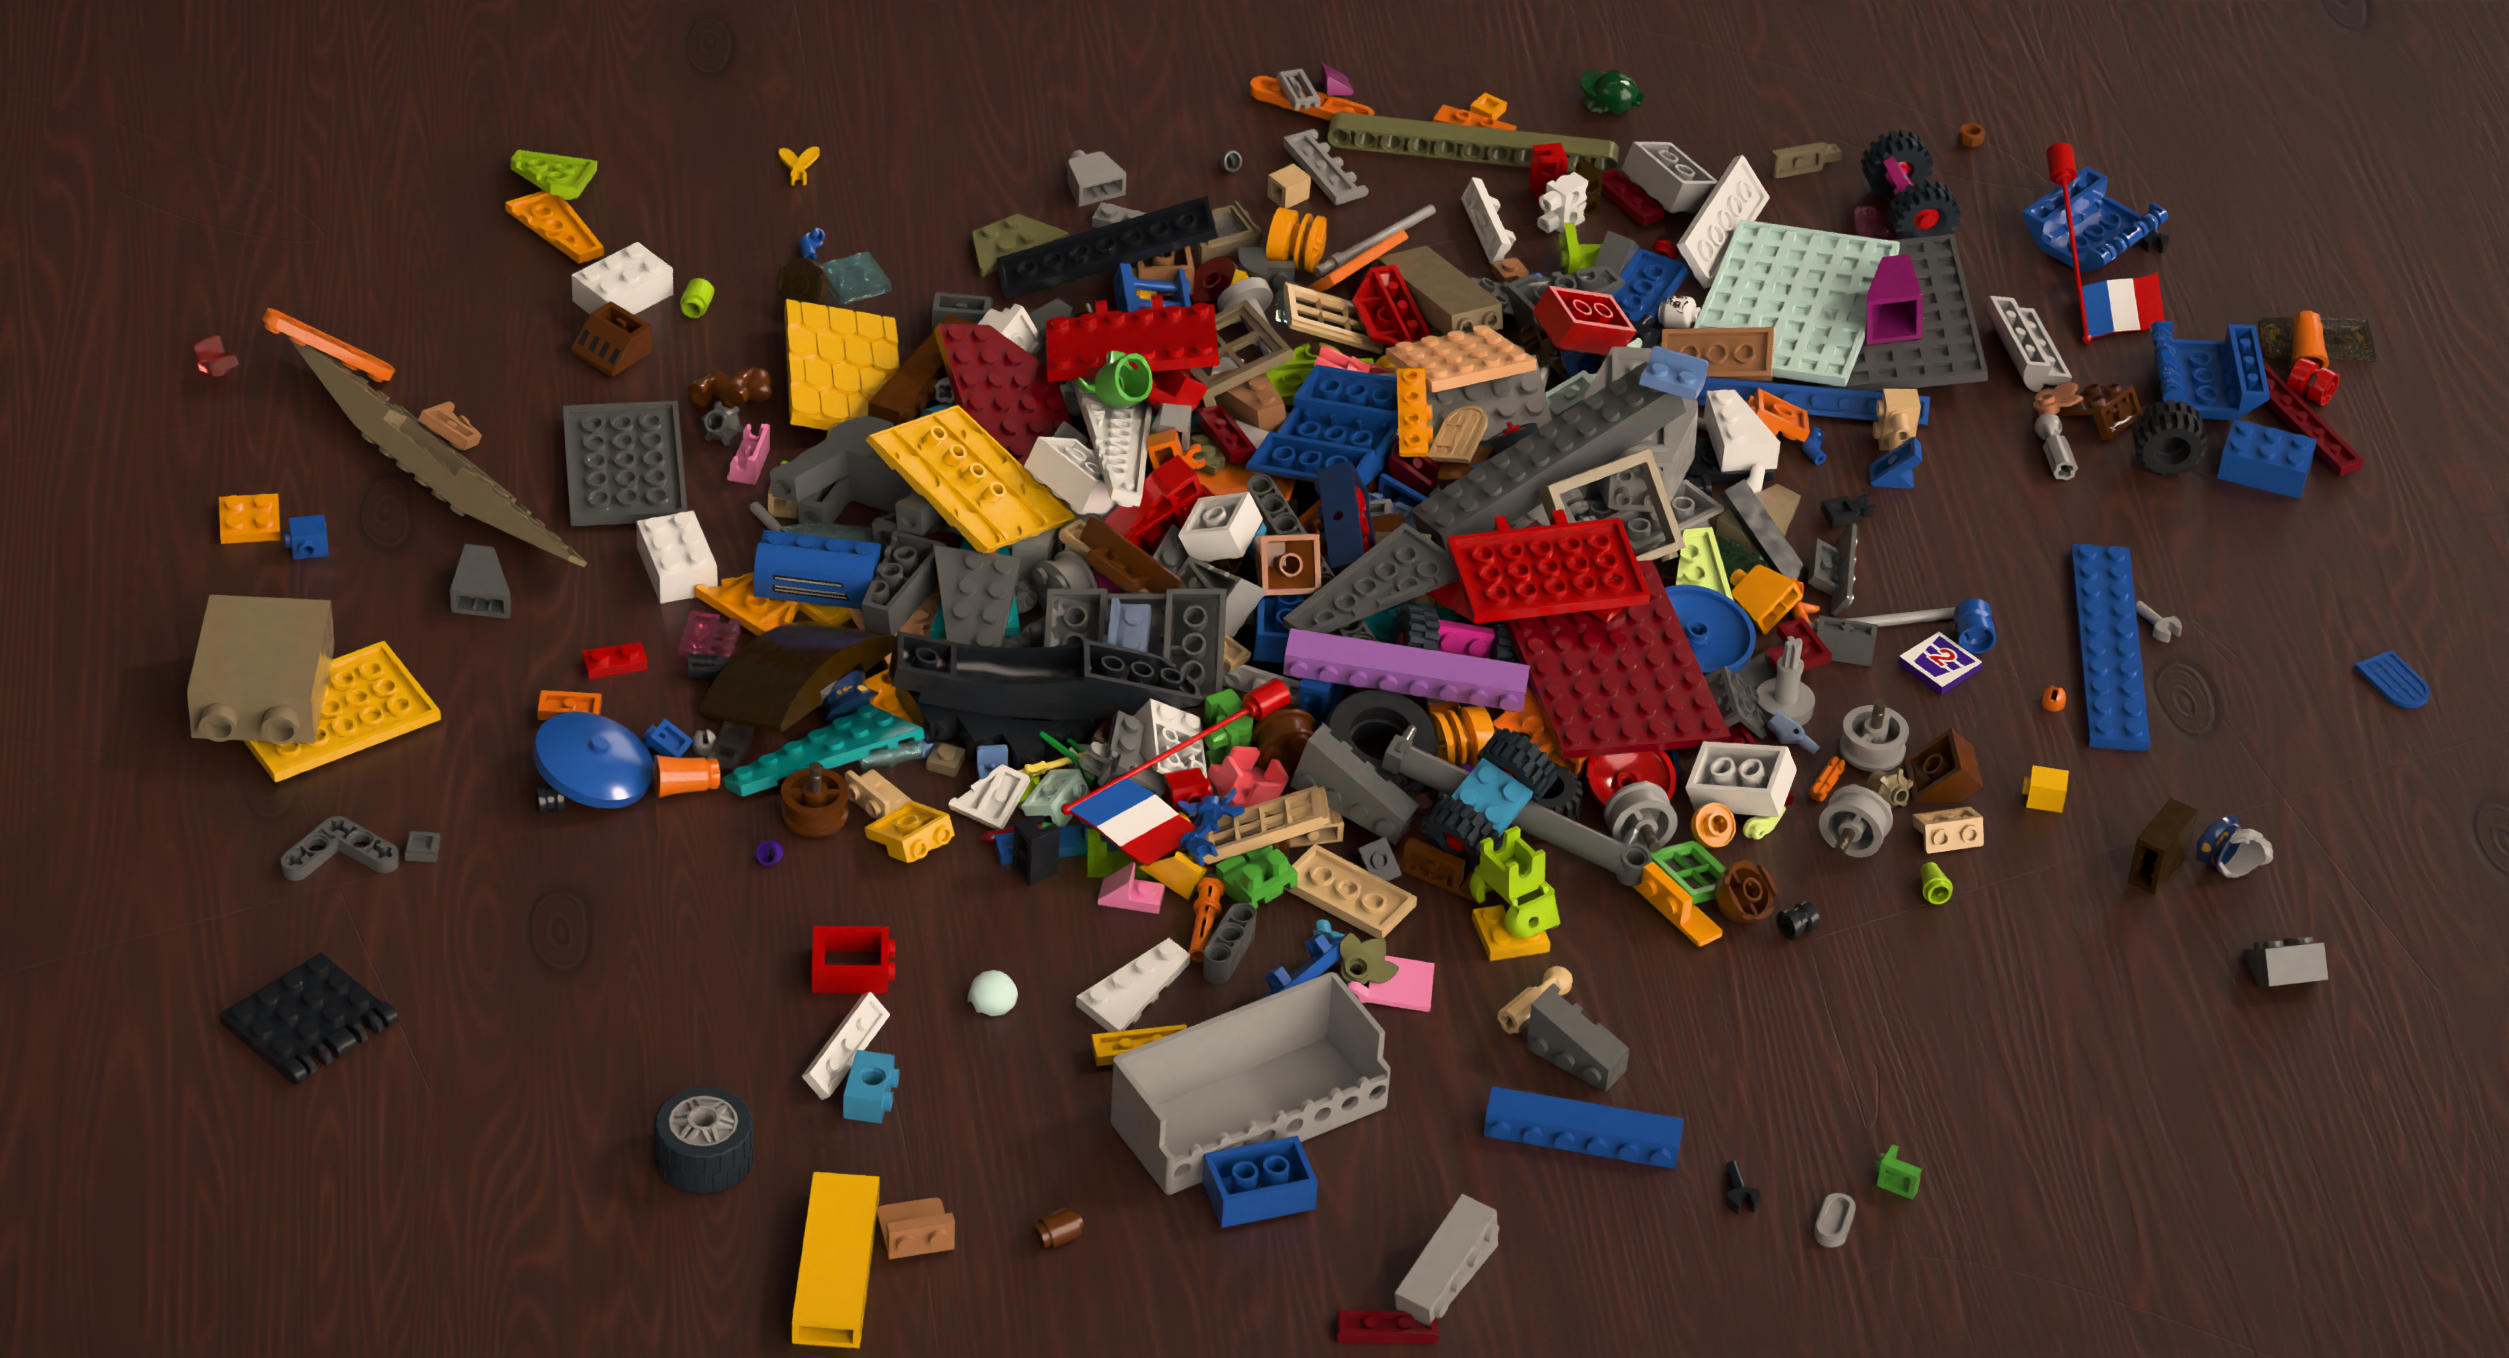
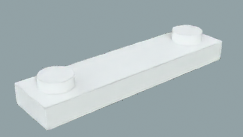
[802,991,890,1100]

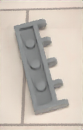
[1283,129,1369,205]

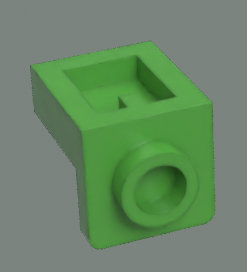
[1875,1144,1922,1200]

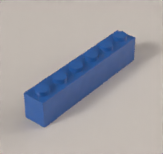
[1484,1086,1684,1169]

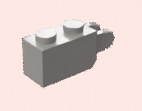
[1078,741,1164,798]

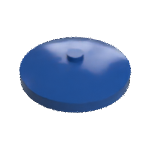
[1665,585,1756,676]
[532,712,653,808]

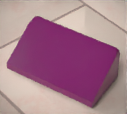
[1321,63,1353,96]

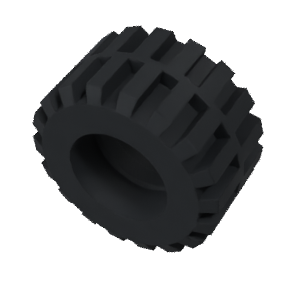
[2132,400,2207,476]
[1512,763,1583,840]

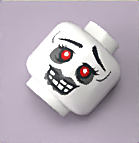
[1658,296,1701,329]

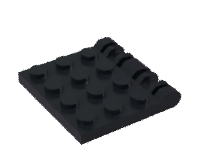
[219,952,399,1085]

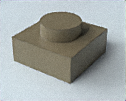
[926,742,966,777]

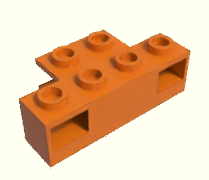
[1486,687,1590,778]

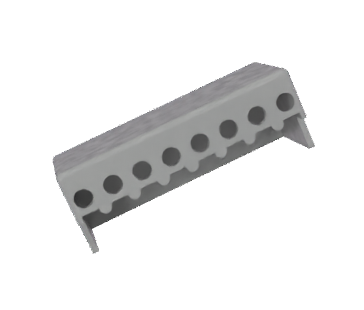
[1110,972,1391,1195]

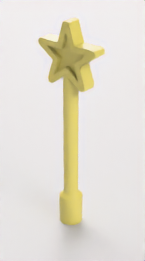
[1018,743,1107,778]

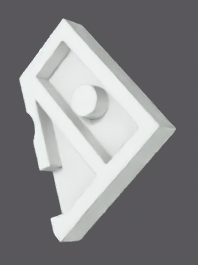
[948,764,1030,830]

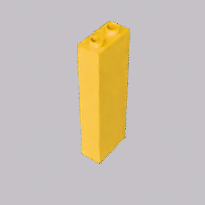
[792,1172,879,1348]

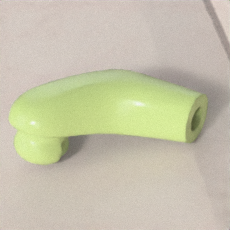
[1743,807,1786,840]

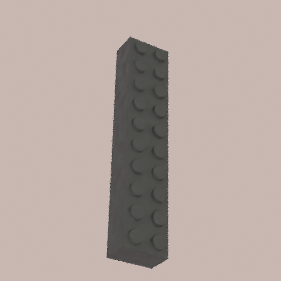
[1411,362,1686,552]

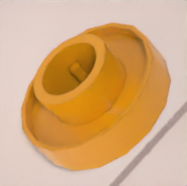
[1691,803,1736,849]

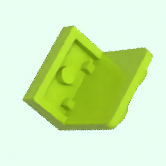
[1557,223,1602,275]

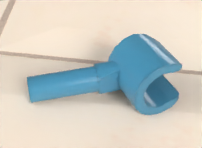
[1313,920,1345,942]

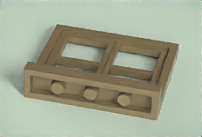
[1189,300,1294,408]

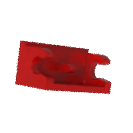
[1528,143,1568,201]

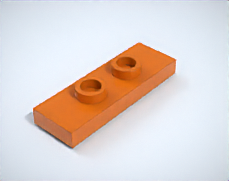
[1433,104,1517,131]

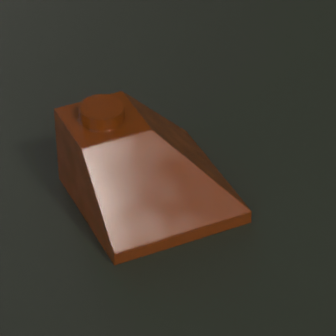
[1254,534,1321,596]

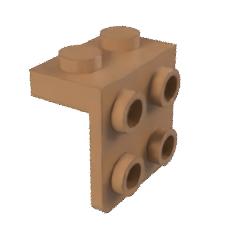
[877,1197,955,1259]

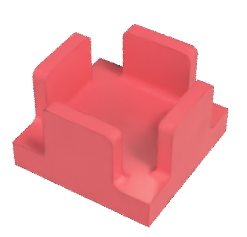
[1207,746,1289,815]

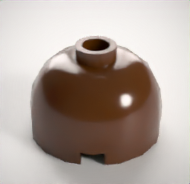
[1714,860,1777,924]

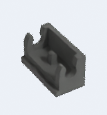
[1817,615,1878,667]

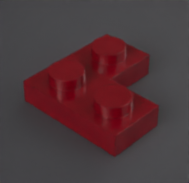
[1765,618,1832,675]

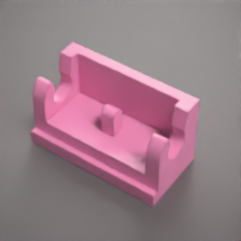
[727,424,770,485]

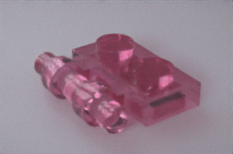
[678,611,741,660]

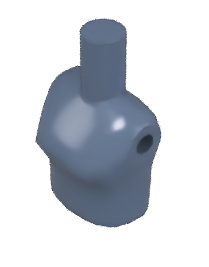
[1766,709,1820,756]

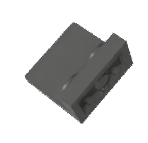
[1704,666,1767,739]

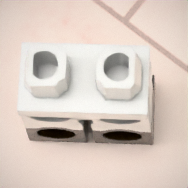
[1537,159,1603,234]

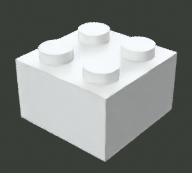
[1178,492,1263,562]

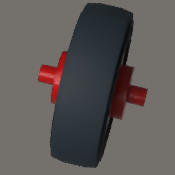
[1488,421,1539,454]

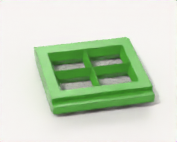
[1650,840,1726,905]

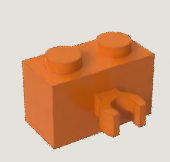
[1147,428,1206,470]

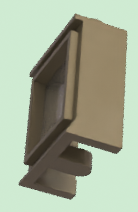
[1190,201,1263,267]

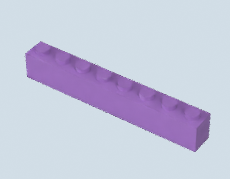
[1283,628,1530,712]

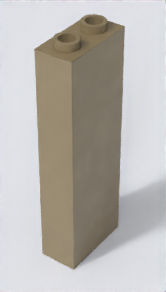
[1377,245,1503,336]

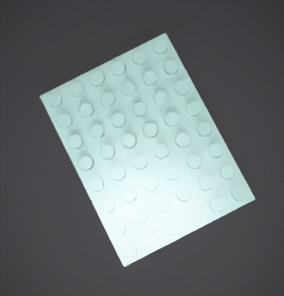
[1694,219,1900,387]

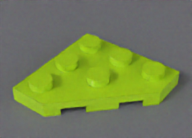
[510,150,597,200]

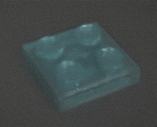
[820,251,892,305]

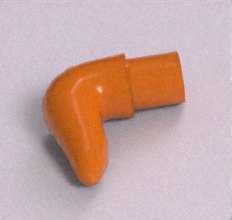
[1791,602,1820,623]

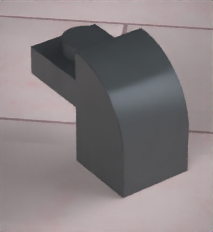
[1237,247,1295,290]

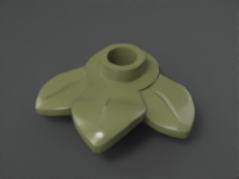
[1339,933,1399,985]

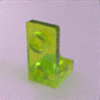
[1087,829,1149,878]

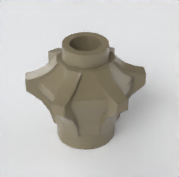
[1867,768,1913,808]

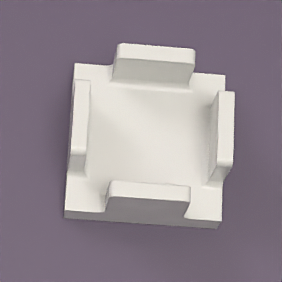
[978,304,1045,356]

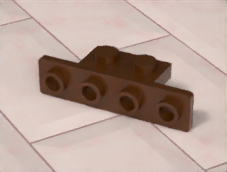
[1080,515,1181,594]

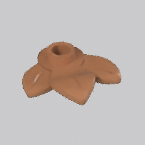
[2033,382,2083,416]

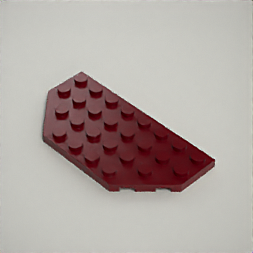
[934,324,1072,466]

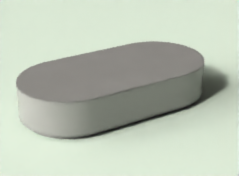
[1814,1193,1856,1248]

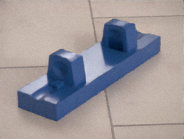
[995,820,1120,865]
[1257,934,1347,1001]

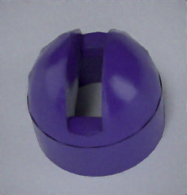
[756,840,784,866]

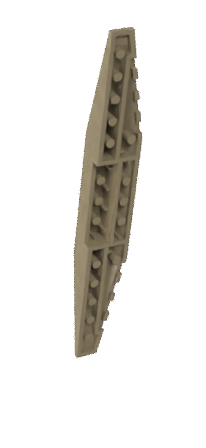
[286,334,588,567]

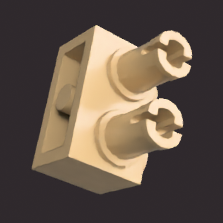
[1873,389,1921,452]

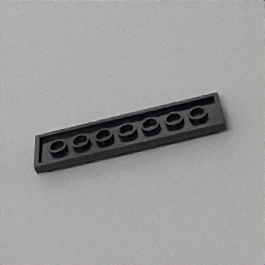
[996,196,1218,300]

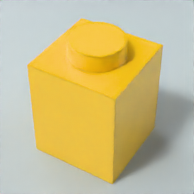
[2022,765,2069,813]

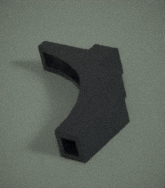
[895,688,1093,771]

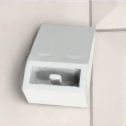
[1133,699,1207,779]

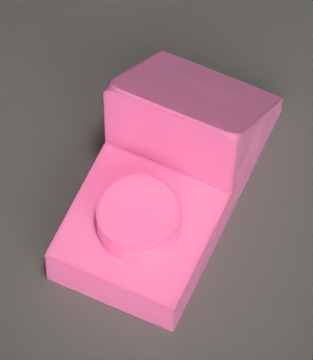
[1098,862,1165,914]

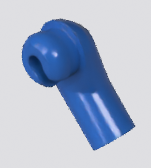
[799,228,825,261]
[1801,427,1826,465]

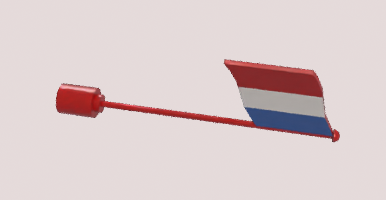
[2046,143,2165,345]
[1061,678,1291,866]

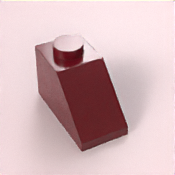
[1388,437,1440,496]

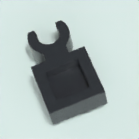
[1820,494,1876,527]

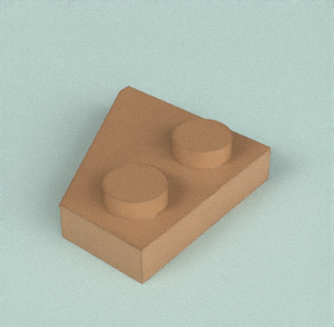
[418,401,482,450]

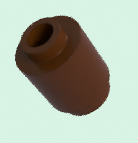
[1032,1206,1084,1249]

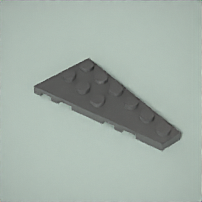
[1283,523,1459,633]
[934,545,1022,647]

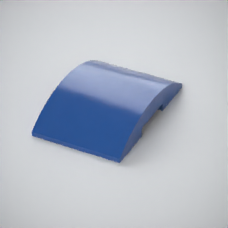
[1246,365,1399,485]

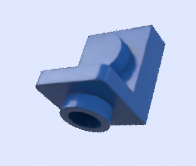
[641,719,694,758]

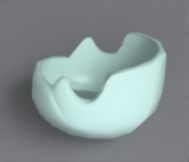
[967,970,1018,1016]

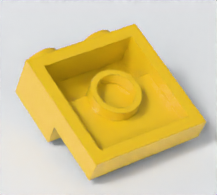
[864,800,955,863]

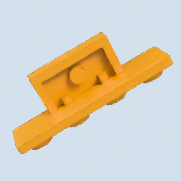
[1397,368,1433,457]
[1633,862,1723,947]

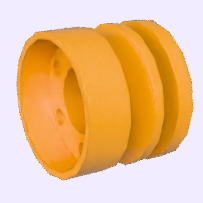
[1266,207,1327,273]
[1429,705,1495,768]

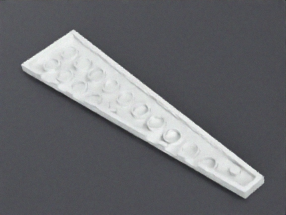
[1071,378,1152,507]

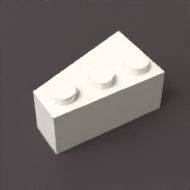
[1703,390,1781,472]

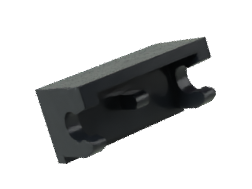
[1013,815,1060,886]

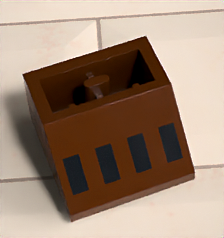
[571,301,652,377]

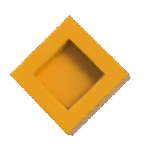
[1470,93,1507,120]

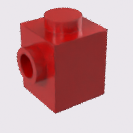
[1164,768,1212,813]

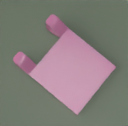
[1347,956,1434,1012]

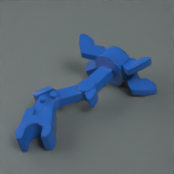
[1177,788,1245,866]

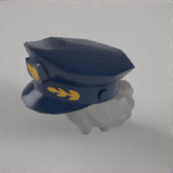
[819,670,878,721]
[2197,814,2273,878]

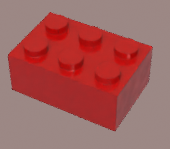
[1532,286,1637,356]

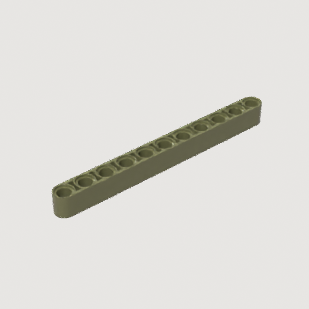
[1327,112,1619,172]

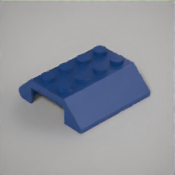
[2022,166,2168,273]
[2150,321,2270,420]

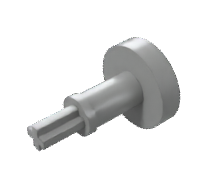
[1217,277,1274,356]
[1756,636,1815,726]

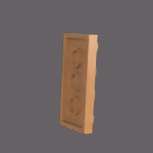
[1661,327,1775,381]

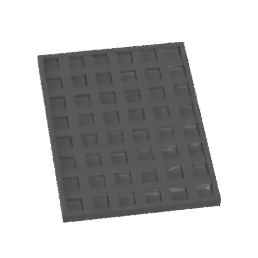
[1818,234,1988,392]

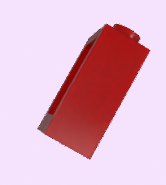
[812,926,895,994]

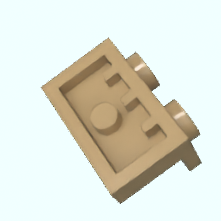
[845,769,913,820]
[1913,807,1984,854]

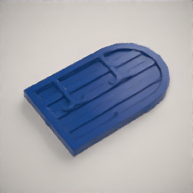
[2354,650,2430,708]

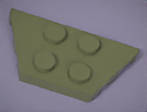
[972,214,1069,277]

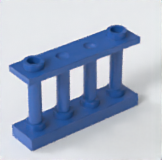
[1113,263,1191,313]

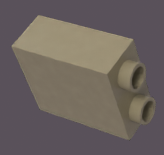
[187,595,335,745]

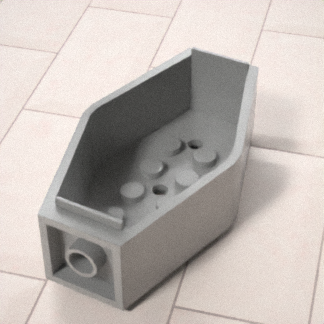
[1583,347,1698,512]

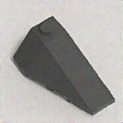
[1505,265,1625,328]

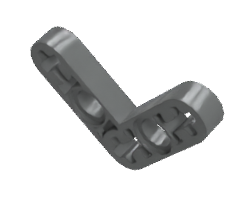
[280,816,399,881]

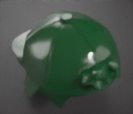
[1580,69,1645,117]

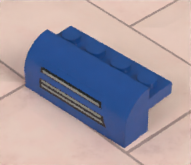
[753,530,881,610]

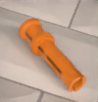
[1188,877,1225,963]

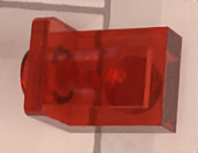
[192,335,238,376]

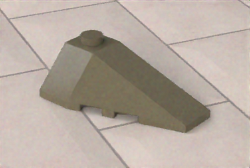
[1715,484,1801,566]

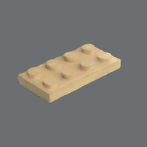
[1283,844,1417,938]

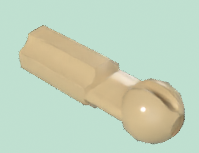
[1497,966,1573,1034]

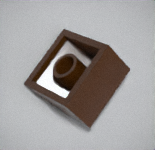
[1904,727,1983,803]

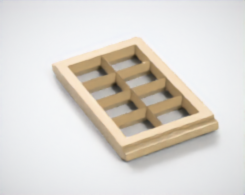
[1197,785,1331,865]

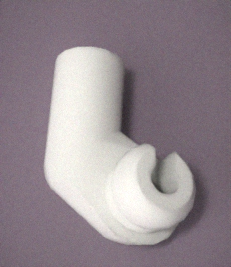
[1746,464,1765,494]

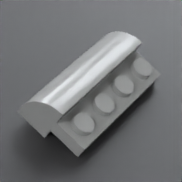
[1986,296,2072,392]

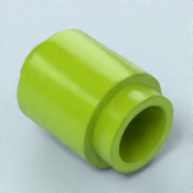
[680,278,714,318]

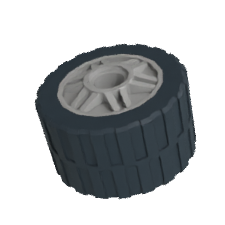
[654,1086,754,1194]

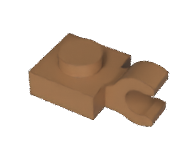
[1492,257,1529,283]

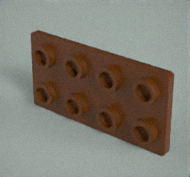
[1388,823,1495,905]

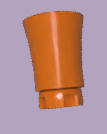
[2290,311,2329,369]
[653,755,720,798]

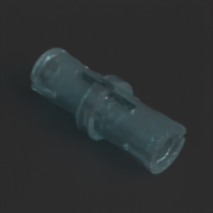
[859,741,922,770]

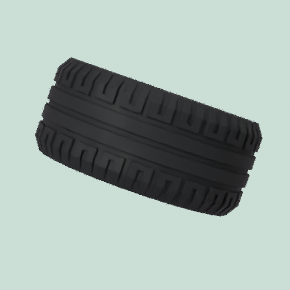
[1325,690,1438,798]

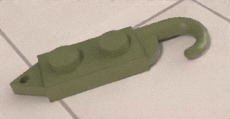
[1190,426,1225,475]

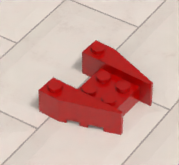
[1104,455,1204,556]

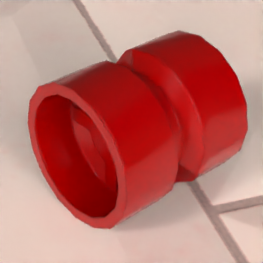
[2287,357,2340,406]

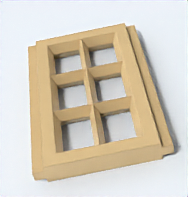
[1283,282,1383,354]

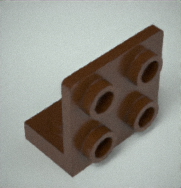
[2059,383,2142,440]

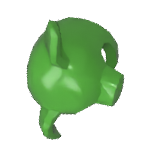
[1077,351,1153,408]

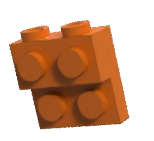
[1745,388,1810,442]

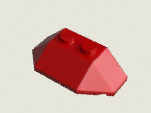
[1352,264,1432,348]

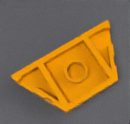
[695,572,799,636]

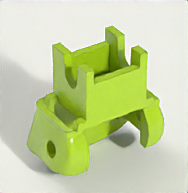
[1469,826,1561,938]

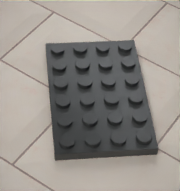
[563,401,688,526]

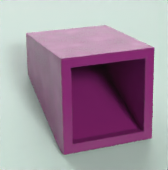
[1866,254,1922,345]

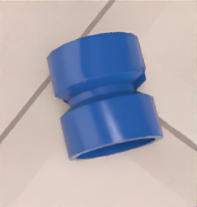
[1954,599,1996,654]

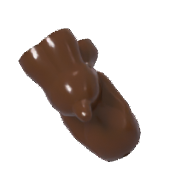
[688,367,772,412]

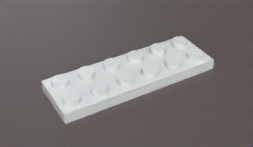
[1676,155,1770,289]

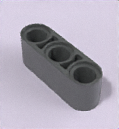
[1203,902,1257,985]

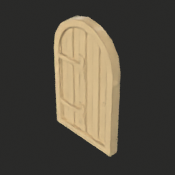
[1428,405,1489,463]

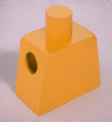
[1730,565,1803,635]

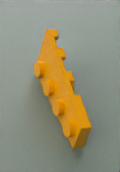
[505,191,604,264]

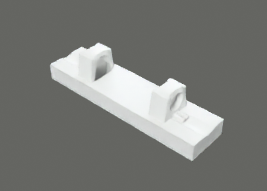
[1461,177,1516,264]

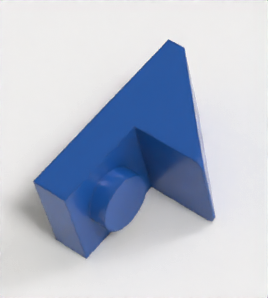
[1869,437,1922,489]

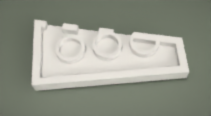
[1076,938,1191,1032]

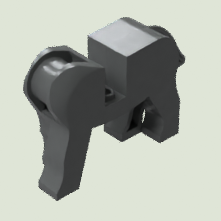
[770,416,948,550]

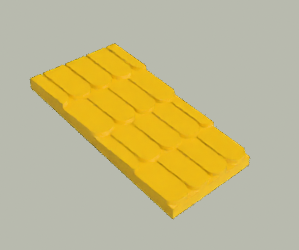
[784,299,900,430]
[866,405,1076,554]

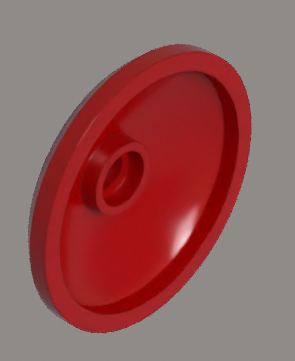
[1586,750,1676,809]

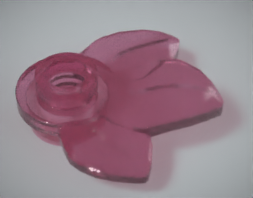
[1853,205,1897,240]

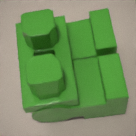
[1203,688,1253,769]
[1216,844,1298,909]

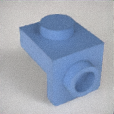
[977,745,1009,780]

